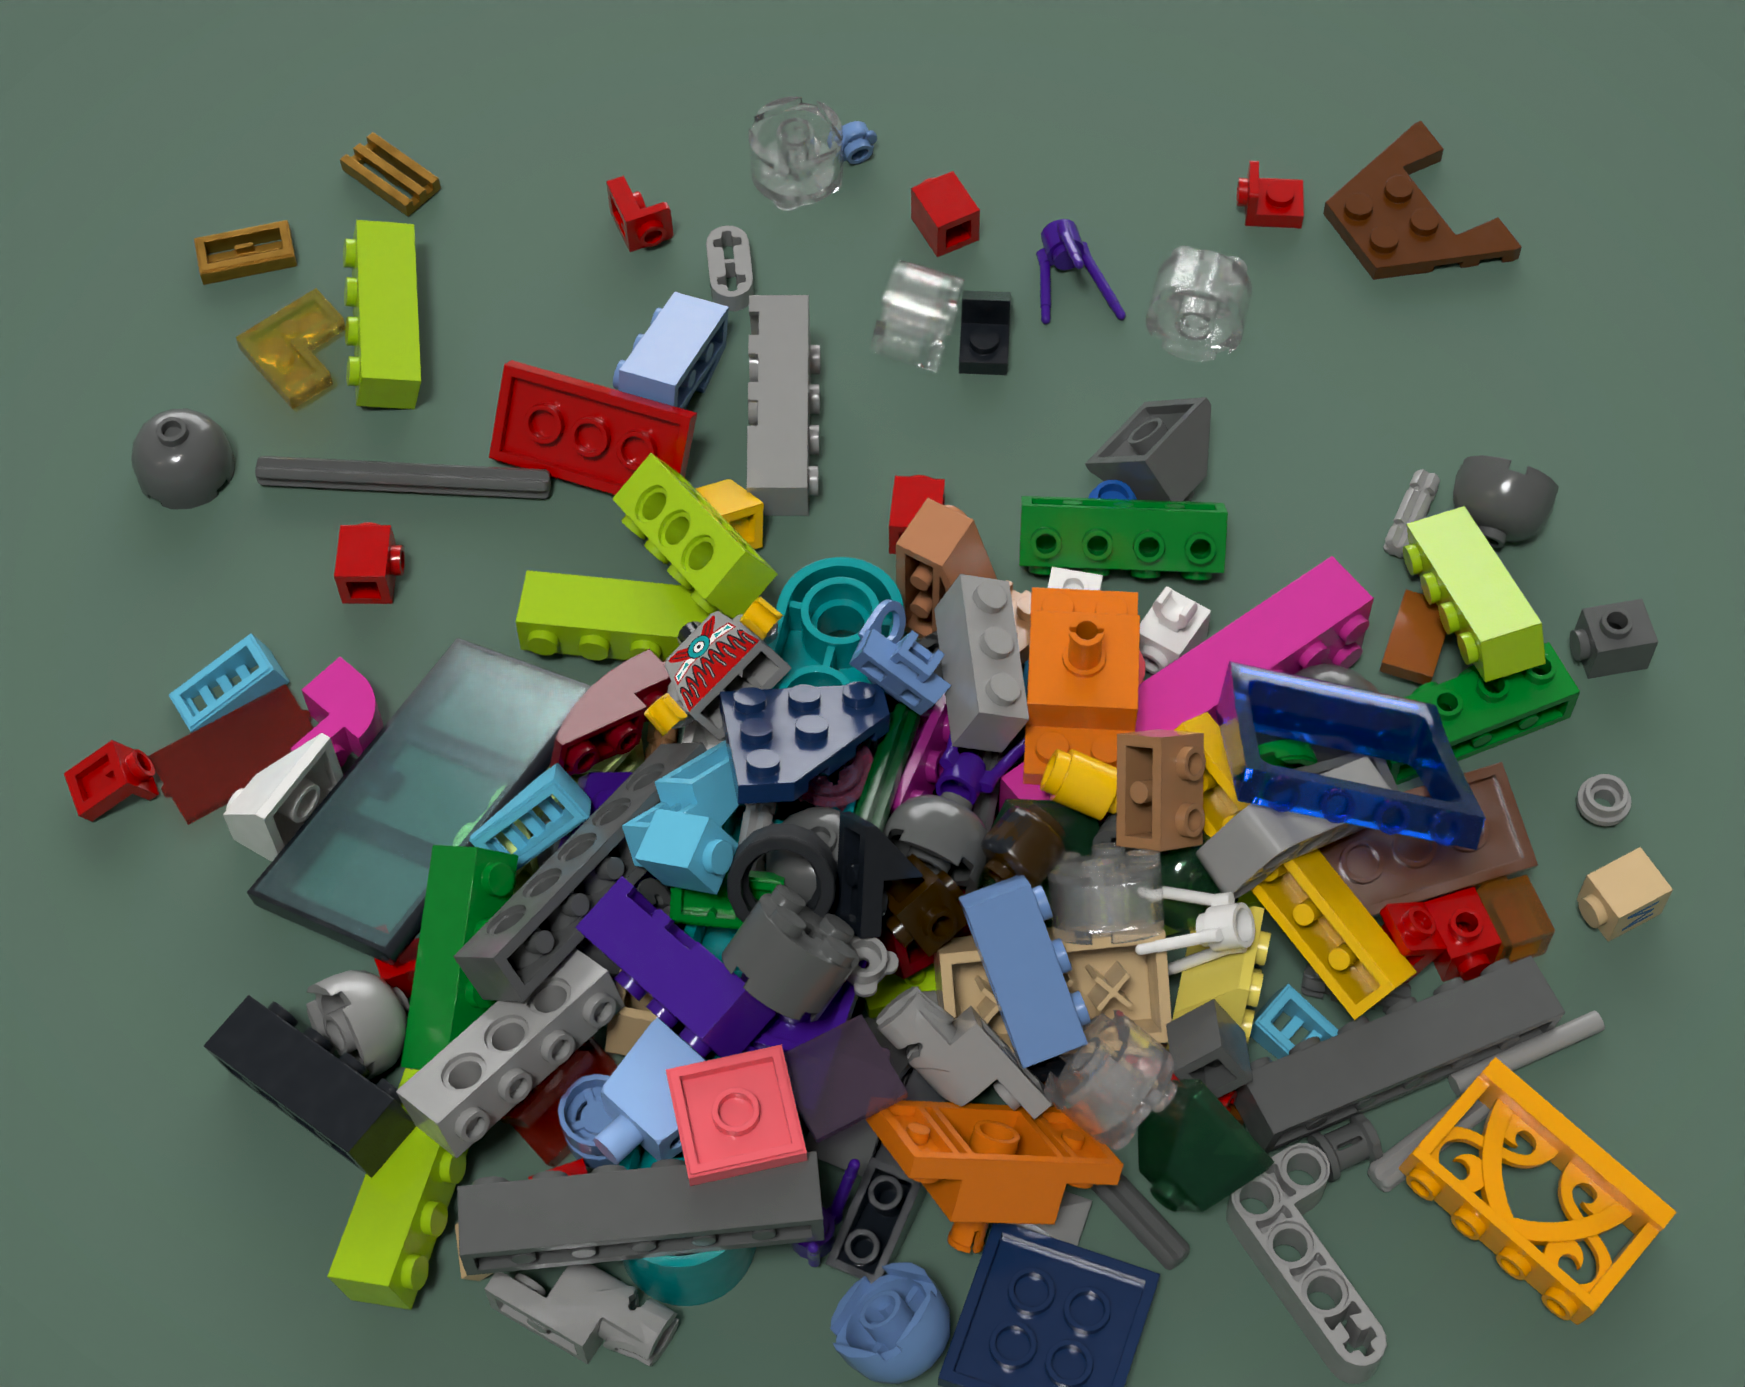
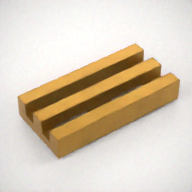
[340,132,441,216]
[194,220,297,285]

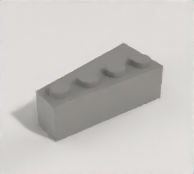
[747,295,821,516]

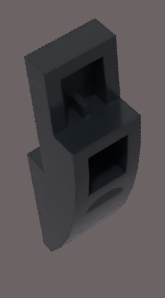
[825,1068,950,1284]

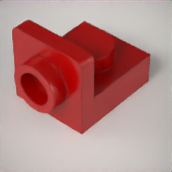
[1236,161,1304,229]
[606,175,673,252]
[64,740,159,821]
[1380,902,1447,983]

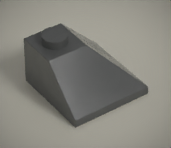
[1085,397,1211,502]

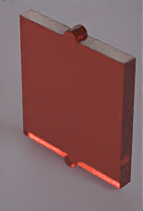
[500,1050,596,1128]

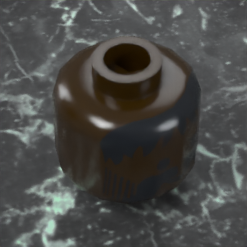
[981,804,1066,888]

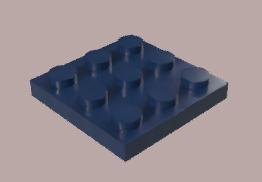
[938,1223,1160,1387]

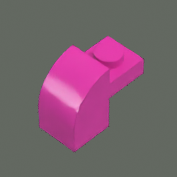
[291,657,383,767]

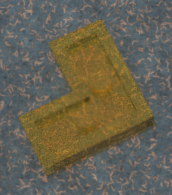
[235,288,346,409]

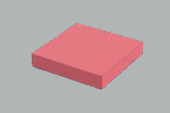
[666,1044,808,1186]

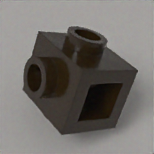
[883,853,967,957]

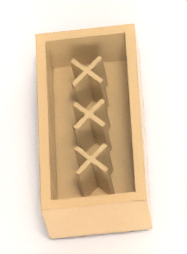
[933,917,1172,1053]

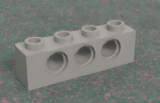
[396,948,625,1159]

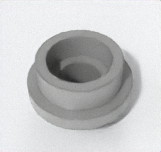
[1576,774,1631,826]

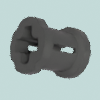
[1307,1113,1383,1182]

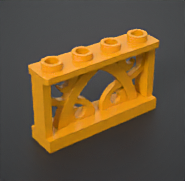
[1399,1057,1677,1325]

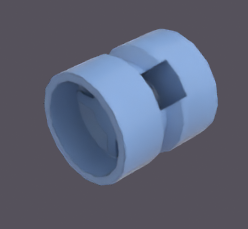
[558,1074,616,1168]

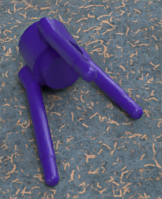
[1036,219,1126,324]
[935,734,1025,805]
[791,1158,860,1267]

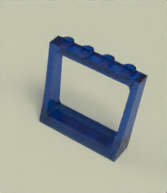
[1216,661,1486,850]

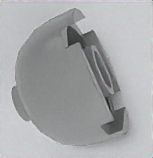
[306,970,410,1080]

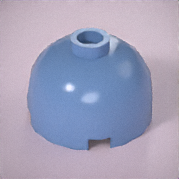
[830,1262,951,1384]

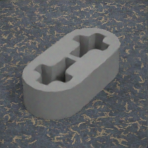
[706,225,754,312]

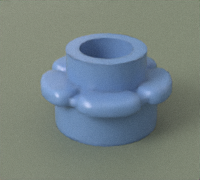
[833,121,877,164]

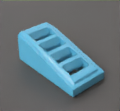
[169,633,290,735]
[469,763,591,871]
[1250,984,1338,1059]

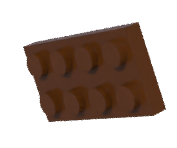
[1318,762,1538,917]

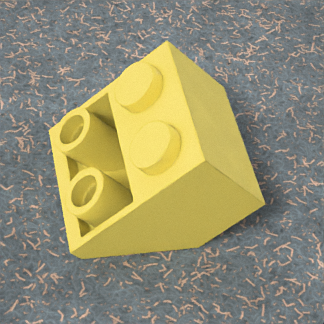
[1166,906,1271,1050]

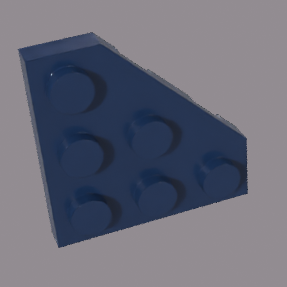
[720,682,890,804]

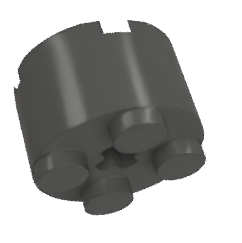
[722,884,859,1022]

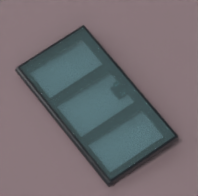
[247,638,591,965]

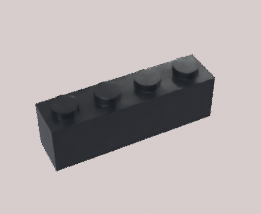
[203,995,416,1178]

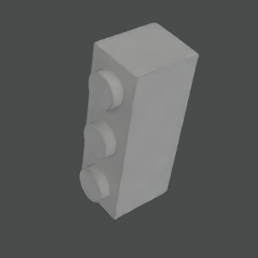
[934,574,1029,753]

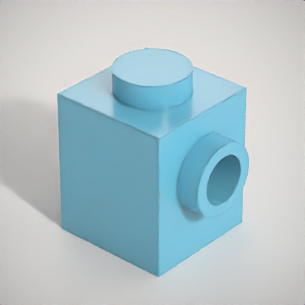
[634,809,739,895]

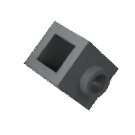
[1569,598,1658,679]
[1166,999,1253,1105]

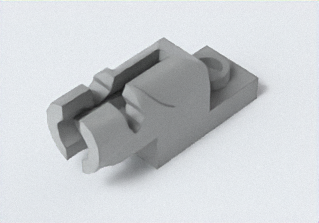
[876,986,1052,1120]
[484,1264,679,1366]

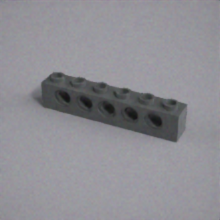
[453,742,707,1002]

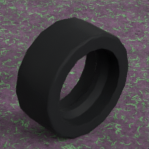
[727,824,837,922]

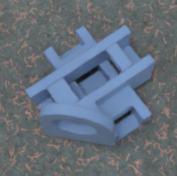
[849,599,951,716]

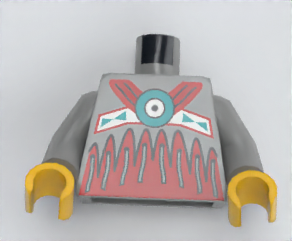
[644,596,792,741]

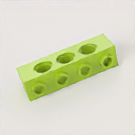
[612,453,778,619]

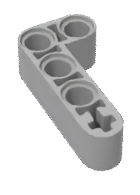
[1195,756,1400,899]
[1226,1143,1387,1384]

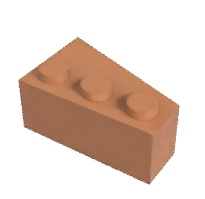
[896,498,997,639]

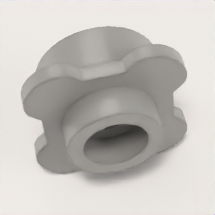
[847,935,898,997]

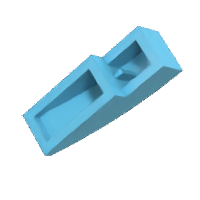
[622,740,739,867]

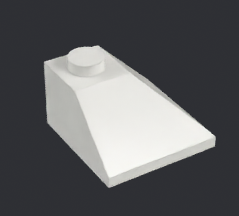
[223,733,343,862]

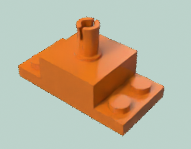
[1023,587,1140,785]
[865,1099,1124,1253]

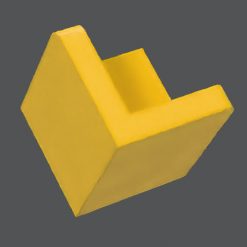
[695,479,764,550]

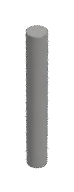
[1448,1010,1605,1096]

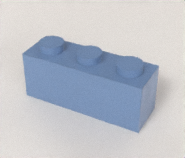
[958,875,1091,1068]

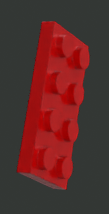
[489,360,697,495]

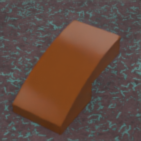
[1380,589,1446,685]

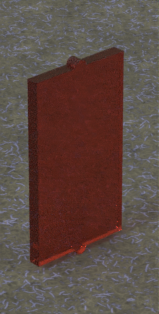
[148,684,313,825]

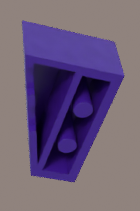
[575,876,776,1059]

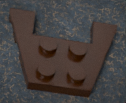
[1323,121,1522,280]

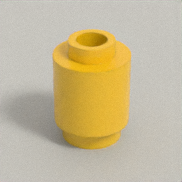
[1040,749,1117,821]

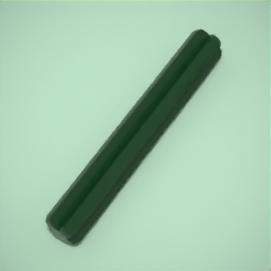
[854,703,921,832]

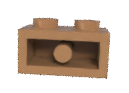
[1116,729,1206,851]

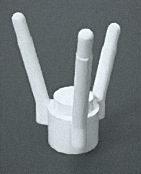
[1135,884,1255,975]

